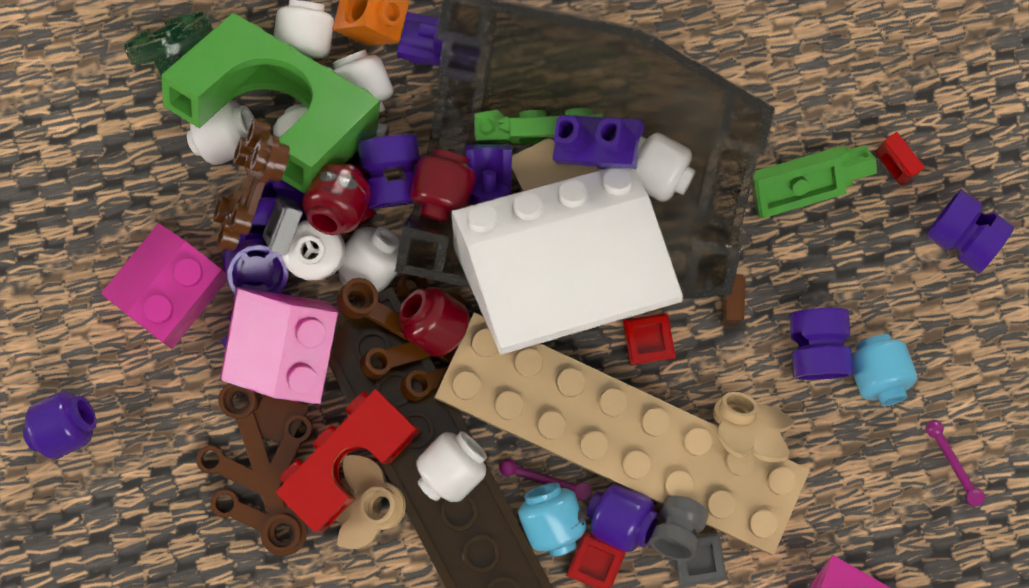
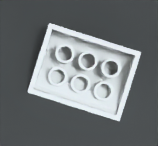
[452,168,683,355]

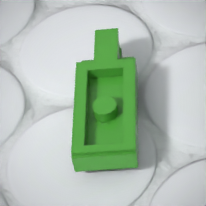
[474,108,603,146]
[749,145,877,218]

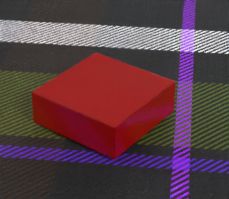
[875,132,925,186]
[622,313,676,366]
[566,533,626,588]

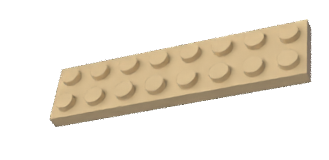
[434,312,810,555]

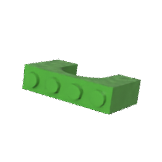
[161,13,380,194]

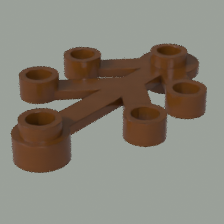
[213,119,290,252]
[337,270,467,401]
[196,383,314,556]

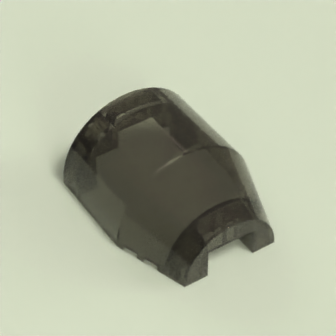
[395,0,775,300]

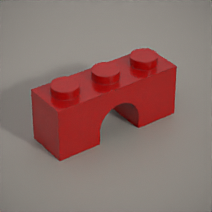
[275,389,421,533]

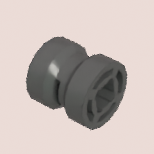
[650,496,709,561]

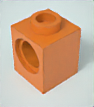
[332,0,410,46]

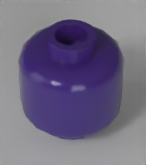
[23,391,97,460]
[586,483,659,552]

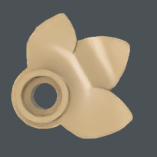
[713,392,795,462]
[335,455,406,549]

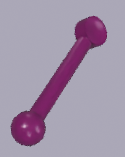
[925,420,985,507]
[499,458,592,501]

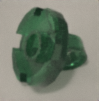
[123,11,214,79]

